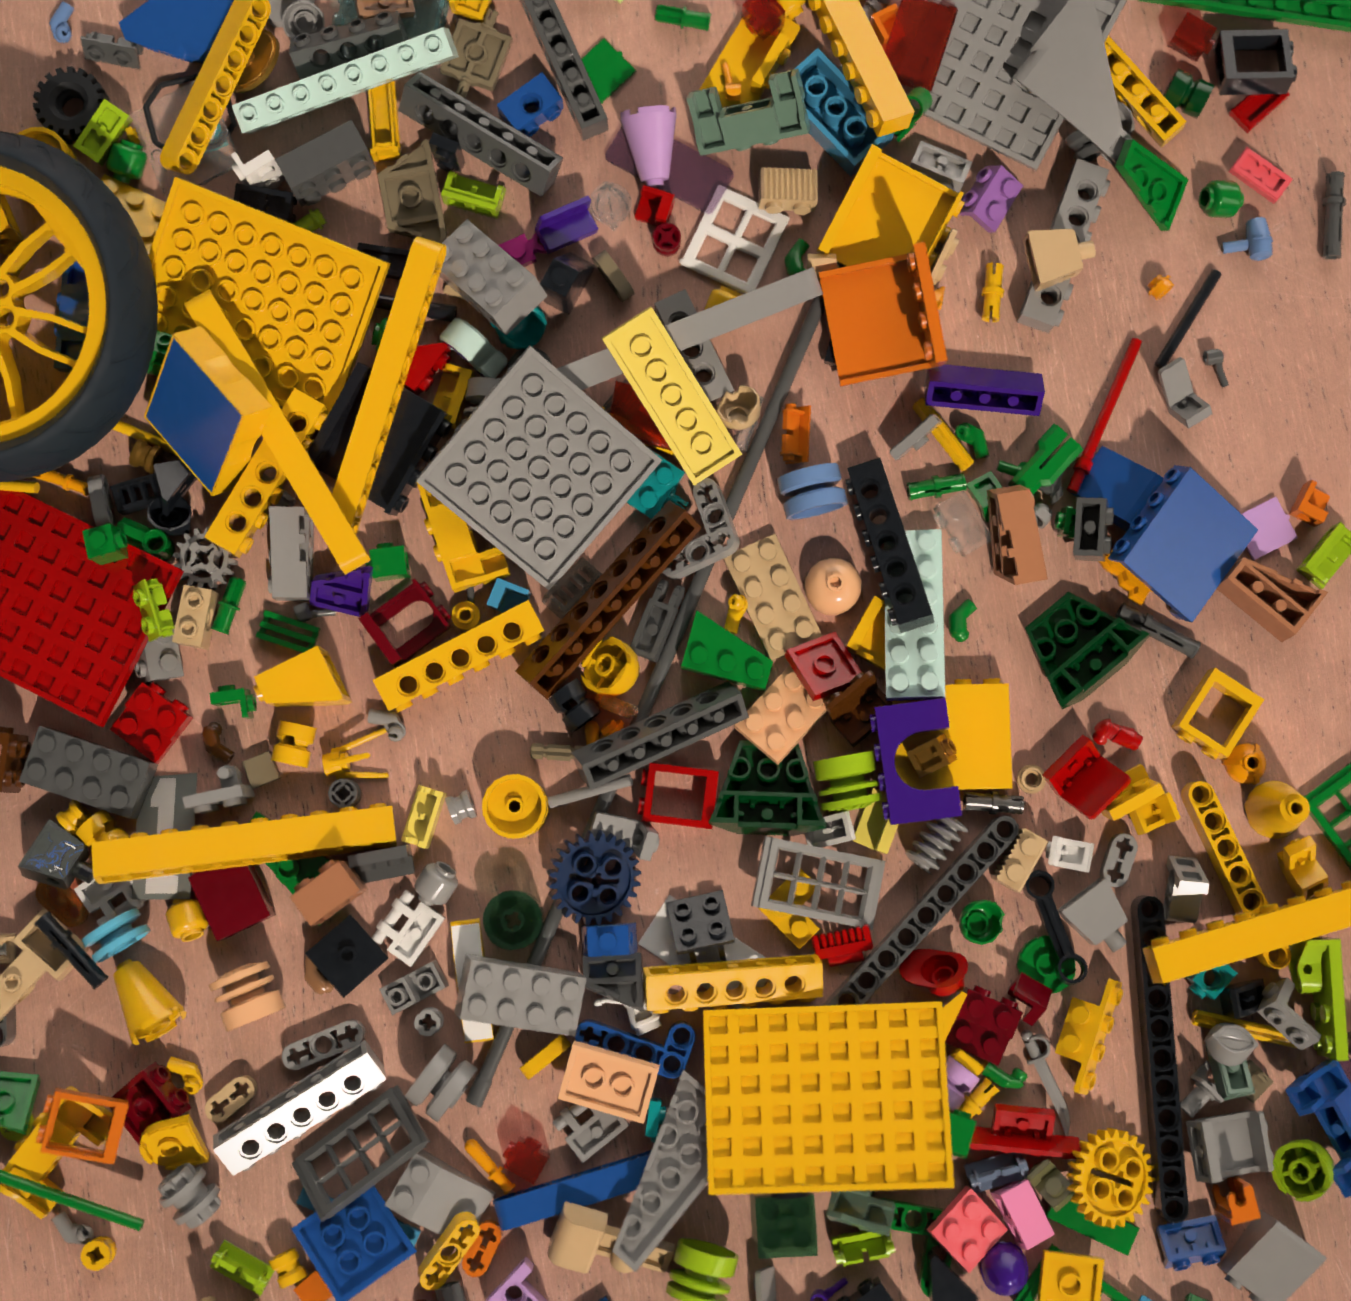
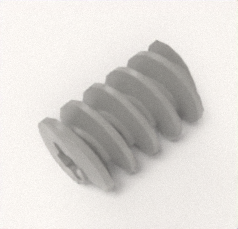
[905,817,968,875]

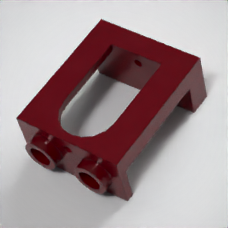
[358,578,452,668]

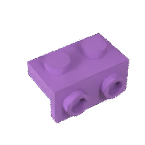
[959,165,1023,232]

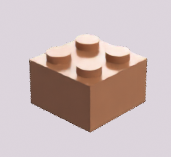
[290,860,368,926]

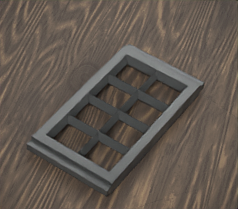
[292,1085,430,1221]

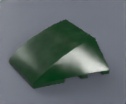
[1025,592,1150,709]
[709,740,827,836]

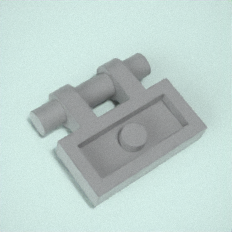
[552,1104,629,1163]

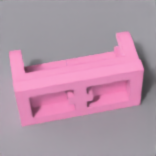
[991,1179,1055,1250]

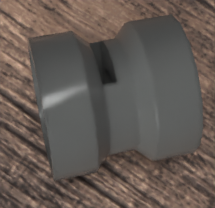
[1065,130,1101,162]
[328,779,362,808]

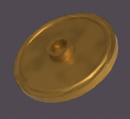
[234,29,280,93]

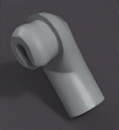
[368,709,406,742]

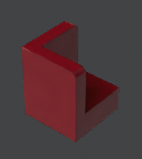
[1007,972,1052,1026]

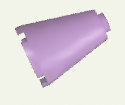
[620,105,677,187]

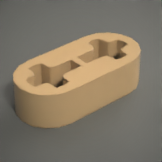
[205,1075,258,1122]

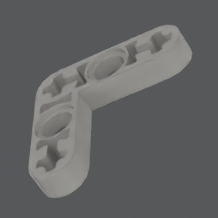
[662,478,740,580]

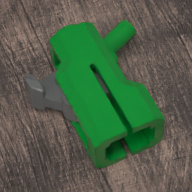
[996,424,1084,505]

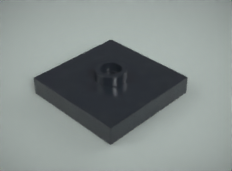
[305,914,389,998]

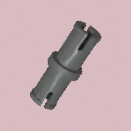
[963,791,1024,815]

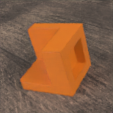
[870,3,907,51]
[1289,480,1330,527]

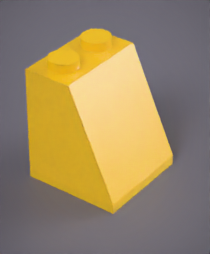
[253,645,352,707]

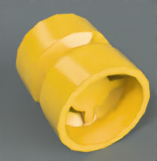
[270,720,317,768]
[75,810,130,847]

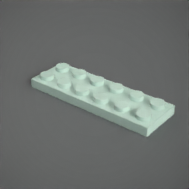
[884,529,946,701]

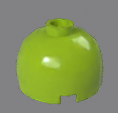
[1272,1139,1334,1202]

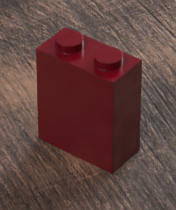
[188,865,276,942]

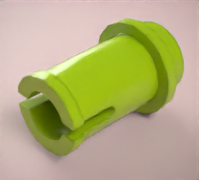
[293,208,327,232]

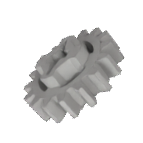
[173,527,238,590]

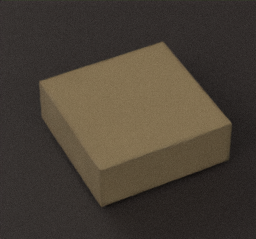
[242,751,281,789]

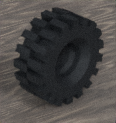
[33,67,111,145]

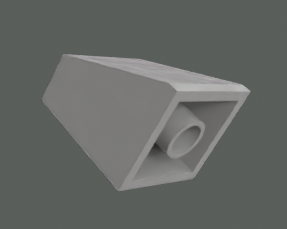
[1219,1210,1327,1301]

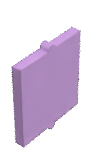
[1242,497,1298,561]

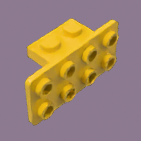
[700,1,800,108]

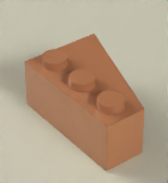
[987,485,1048,585]
[1217,558,1328,642]

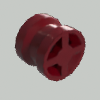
[653,223,681,257]

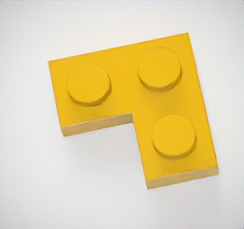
[758,868,820,950]

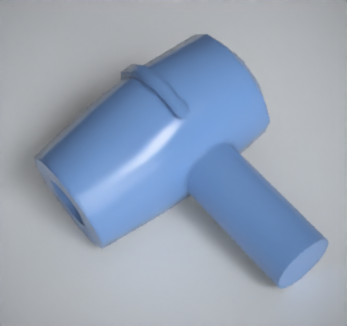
[1222,217,1273,261]

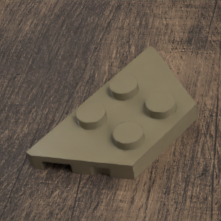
[378,139,448,243]

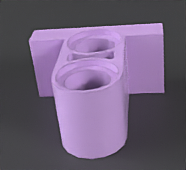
[485,1257,547,1301]

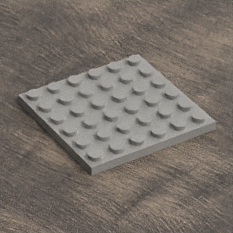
[415,345,662,591]

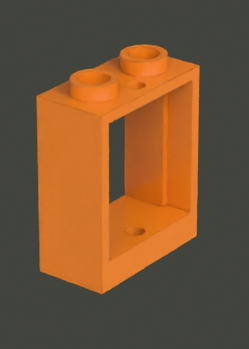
[36,1087,129,1165]

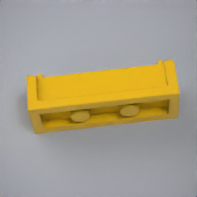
[367,81,401,162]

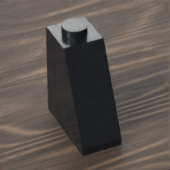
[540,252,596,315]

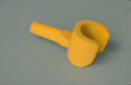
[721,63,741,101]

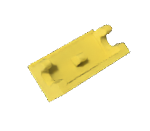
[401,785,447,849]

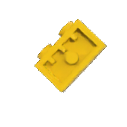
[1101,764,1165,821]

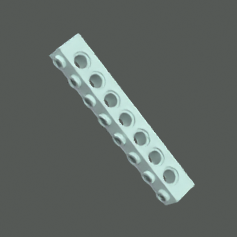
[232,27,459,133]

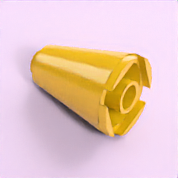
[1245,781,1310,839]
[113,959,187,1045]

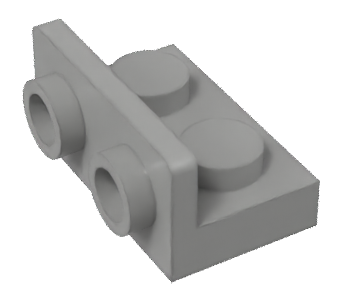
[909,141,972,192]

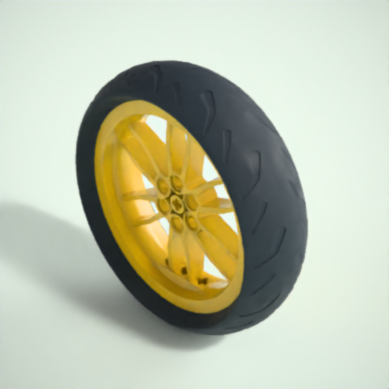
[0,131,158,482]

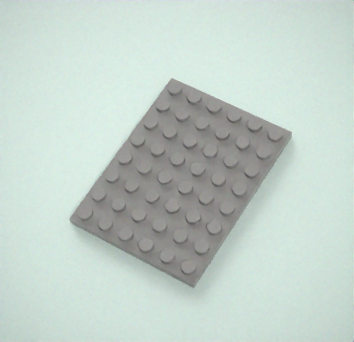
[896,0,1127,171]

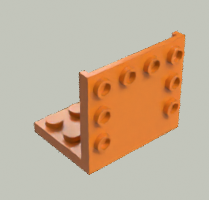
[818,242,948,387]

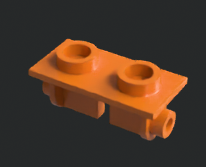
[780,403,811,465]

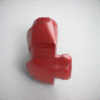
[1092,718,1143,751]

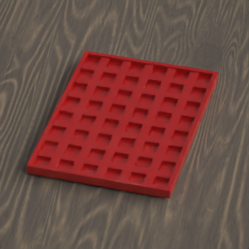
[0,490,184,727]

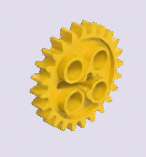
[1066,1128,1155,1228]

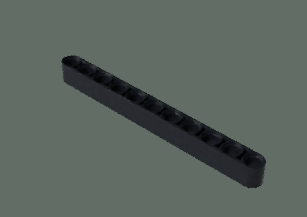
[1131,895,1189,1223]

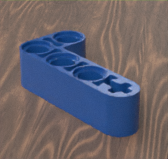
[575,1019,695,1079]

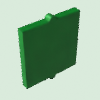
[581,38,636,104]

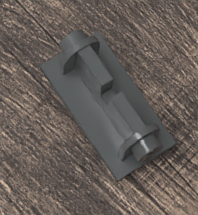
[80,31,144,70]

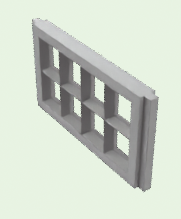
[751,836,886,930]

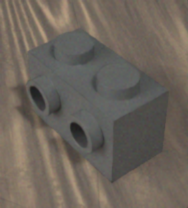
[1073,497,1114,562]

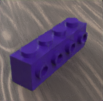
[924,364,1045,416]

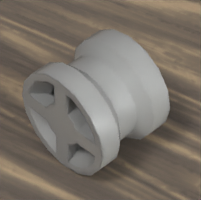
[445,790,477,825]

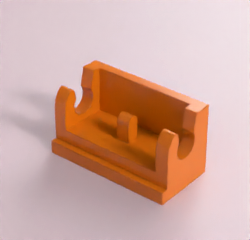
[1212,1176,1261,1225]

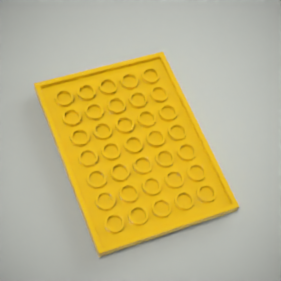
[149,177,391,415]

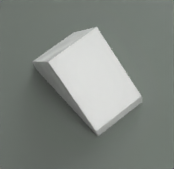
[805,811,856,848]

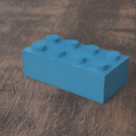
[793,48,895,177]

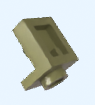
[1027,1158,1075,1212]

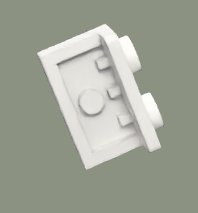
[230,150,286,190]

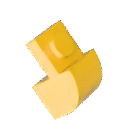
[1277,835,1329,899]

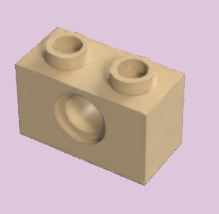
[172,585,220,650]

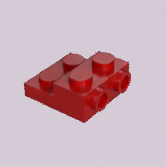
[110,681,193,764]

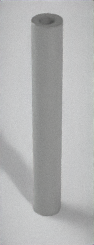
[548,774,633,808]

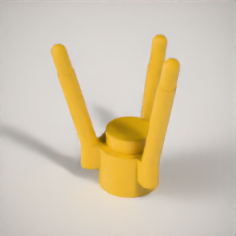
[322,728,389,780]

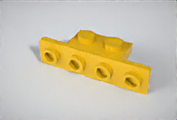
[1055,978,1123,1095]

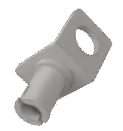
[1180,1059,1224,1118]

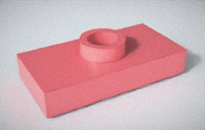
[1228,147,1293,204]

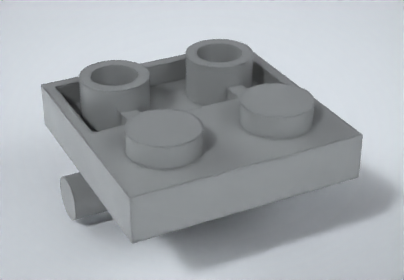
[182,765,255,814]

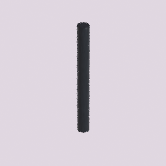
[1154,269,1222,369]

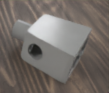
[1058,878,1128,952]

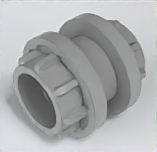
[158,1163,221,1228]

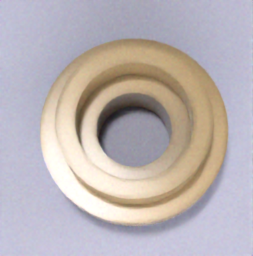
[1017,765,1046,794]

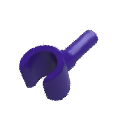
[810,1277,848,1301]

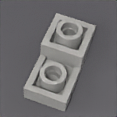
[379,960,449,1015]

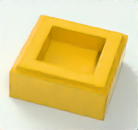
[950,1048,984,1077]

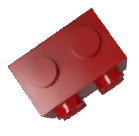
[1042,735,1131,819]

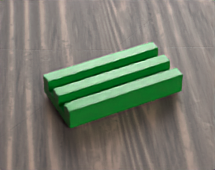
[255,610,321,653]

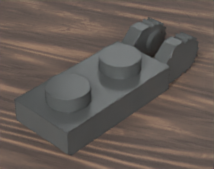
[630,579,685,663]

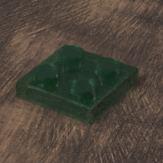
[755,1193,818,1259]

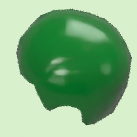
[959,899,1005,945]

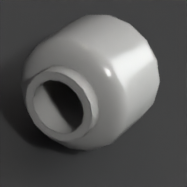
[414,861,458,906]

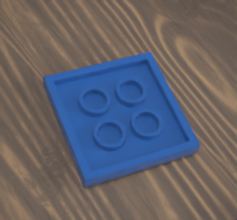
[292,1185,417,1301]

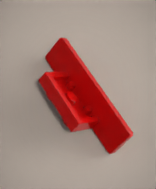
[970,1103,1082,1160]

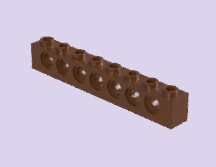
[515,500,702,700]

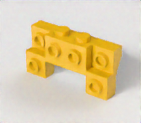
[416,482,511,593]
[0,1086,112,1219]

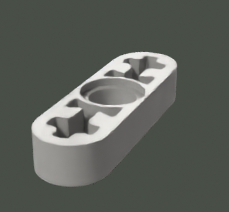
[282,1019,365,1070]

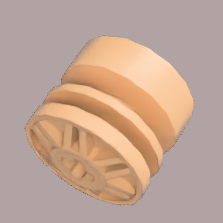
[209,961,286,1032]

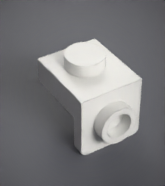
[1046,836,1094,873]

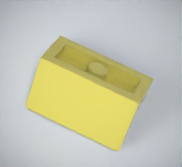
[853,788,899,854]

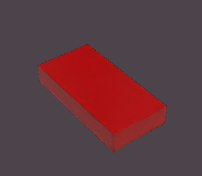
[1228,92,1290,134]

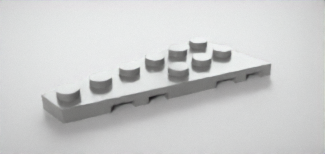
[612,1069,708,1272]

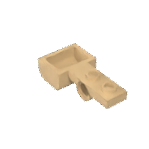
[0,908,90,1021]
[547,1201,675,1273]

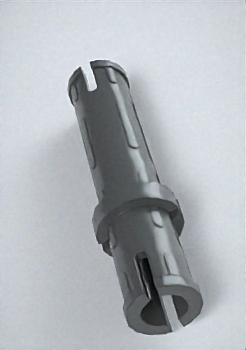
[1322,171,1346,260]
[1115,603,1201,659]

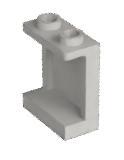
[1186,1110,1274,1183]

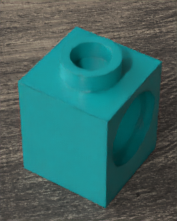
[1185,964,1237,1000]

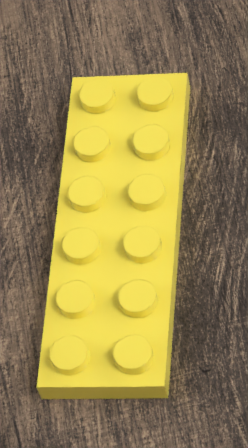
[601,306,742,485]

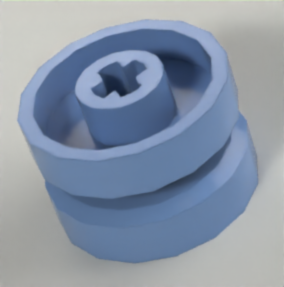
[777,463,848,520]

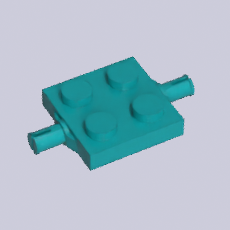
[626,449,689,519]

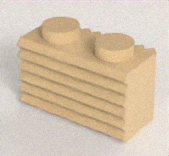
[758,167,818,215]
[991,828,1049,893]

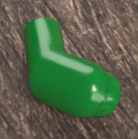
[784,238,810,276]
[948,599,977,642]

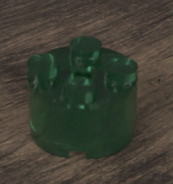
[483,890,544,950]

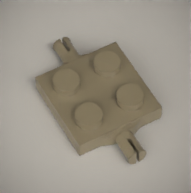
[440,8,513,99]

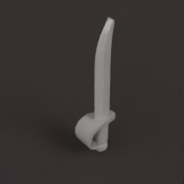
[1021,1030,1070,1136]

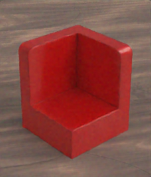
[635,185,675,227]

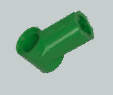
[116,517,175,561]

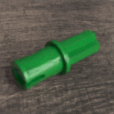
[655,5,711,31]
[210,577,246,635]

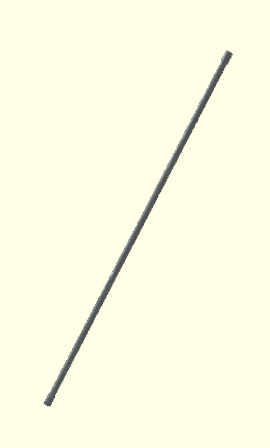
[466,262,844,1107]

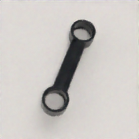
[1023,870,1088,985]

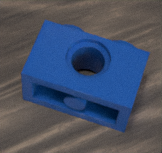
[497,72,564,137]

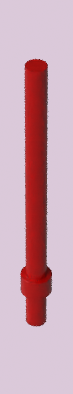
[1067,338,1142,494]

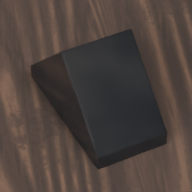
[153,460,197,517]
[1219,979,1265,1019]
[927,1250,979,1301]

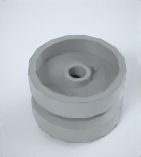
[404,1044,477,1122]

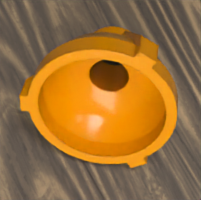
[1222,743,1266,785]

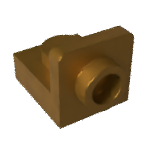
[906,733,957,779]

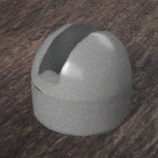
[1034,503,1052,528]

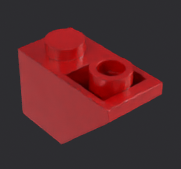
[404,342,452,396]

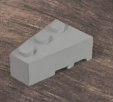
[268,506,314,601]

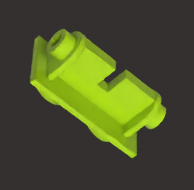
[133,578,175,642]
[831,1230,895,1267]
[209,1240,275,1296]

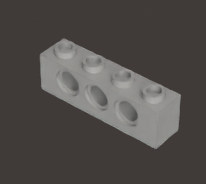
[654,289,734,406]

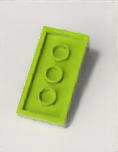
[1289,936,1349,1061]

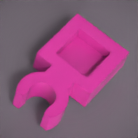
[499,232,547,267]

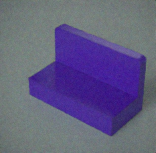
[535,196,599,254]

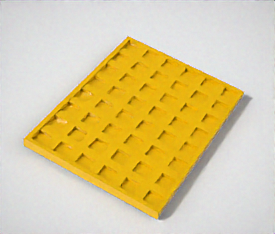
[703,1002,954,1195]

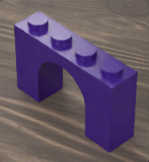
[870,698,962,825]

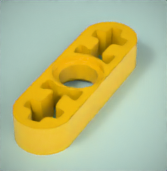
[417,1212,480,1290]

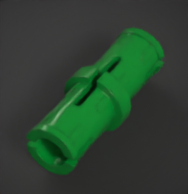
[906,473,967,501]

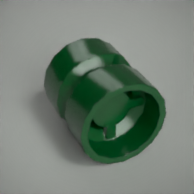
[1163,68,1214,119]

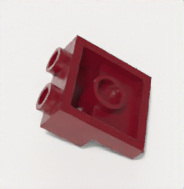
[945,985,1023,1066]
[109,1061,192,1146]

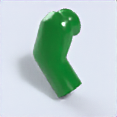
[955,423,990,459]
[982,1062,1028,1089]

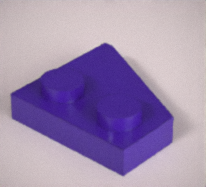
[309,566,373,617]

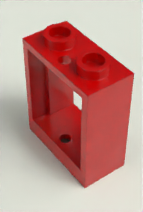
[637,763,719,829]

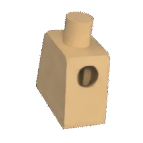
[1023,229,1096,292]

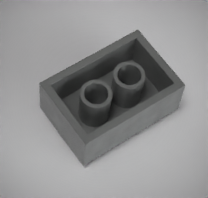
[275,120,376,207]

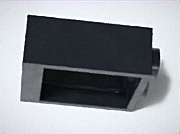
[1213,29,1297,95]

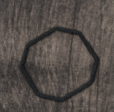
[143,74,237,153]

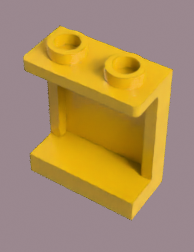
[845,596,886,672]

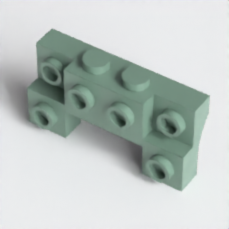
[687,69,811,156]
[826,1190,896,1236]

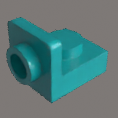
[645,1097,667,1143]

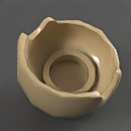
[717,385,761,430]

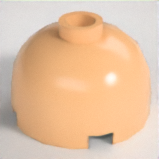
[804,558,862,615]

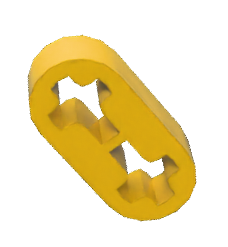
[519,1034,572,1080]

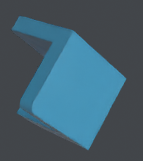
[487,578,531,613]

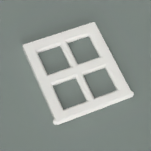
[679,185,790,294]

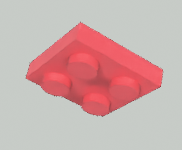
[926,1186,1008,1273]

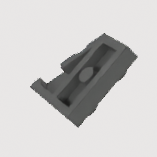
[583,952,644,1011]

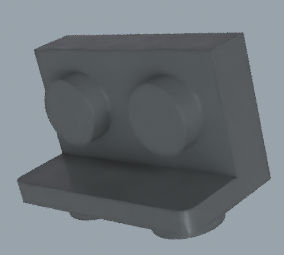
[348,845,415,883]

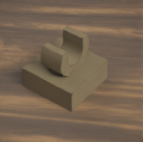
[1245,1060,1273,1103]

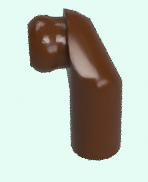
[202,722,235,765]

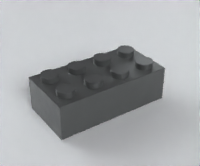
[19,726,158,819]

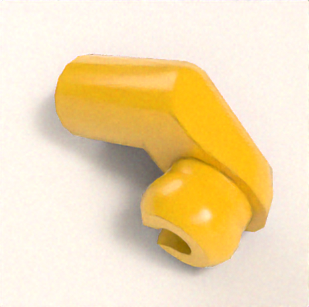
[724,594,748,634]
[166,1056,203,1095]

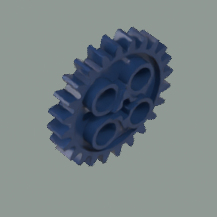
[546,830,641,926]

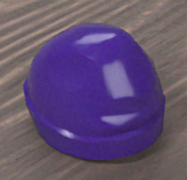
[980,1241,1028,1296]

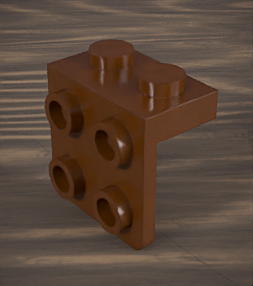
[826,670,892,748]
[0,726,31,793]

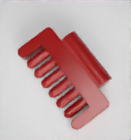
[812,924,874,967]

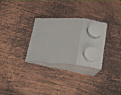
[384,1149,495,1241]

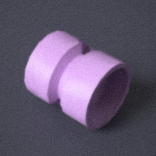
[946,1056,980,1111]

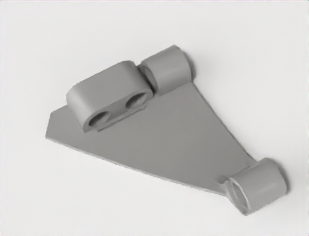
[1012,0,1133,166]

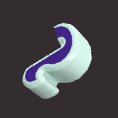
[440,318,508,378]

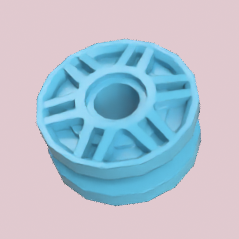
[82,908,151,964]

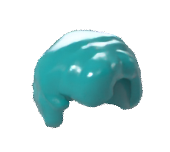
[490,306,547,350]

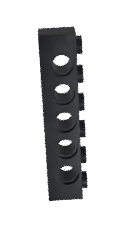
[845,457,935,633]

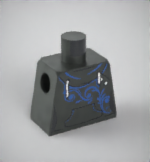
[18,819,94,889]

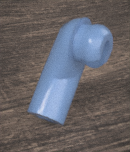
[49,1,74,43]

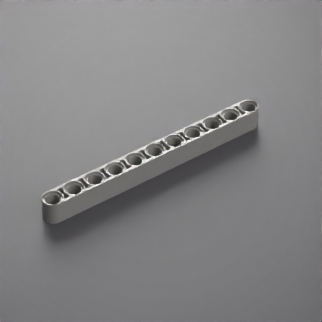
[557,267,823,390]

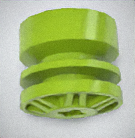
[813,751,882,812]
[666,1238,739,1301]

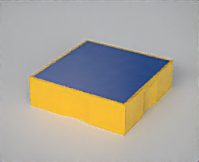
[144,326,272,496]

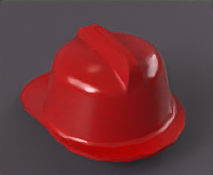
[899,949,968,997]

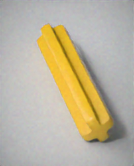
[913,397,974,471]

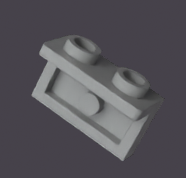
[135,619,184,684]

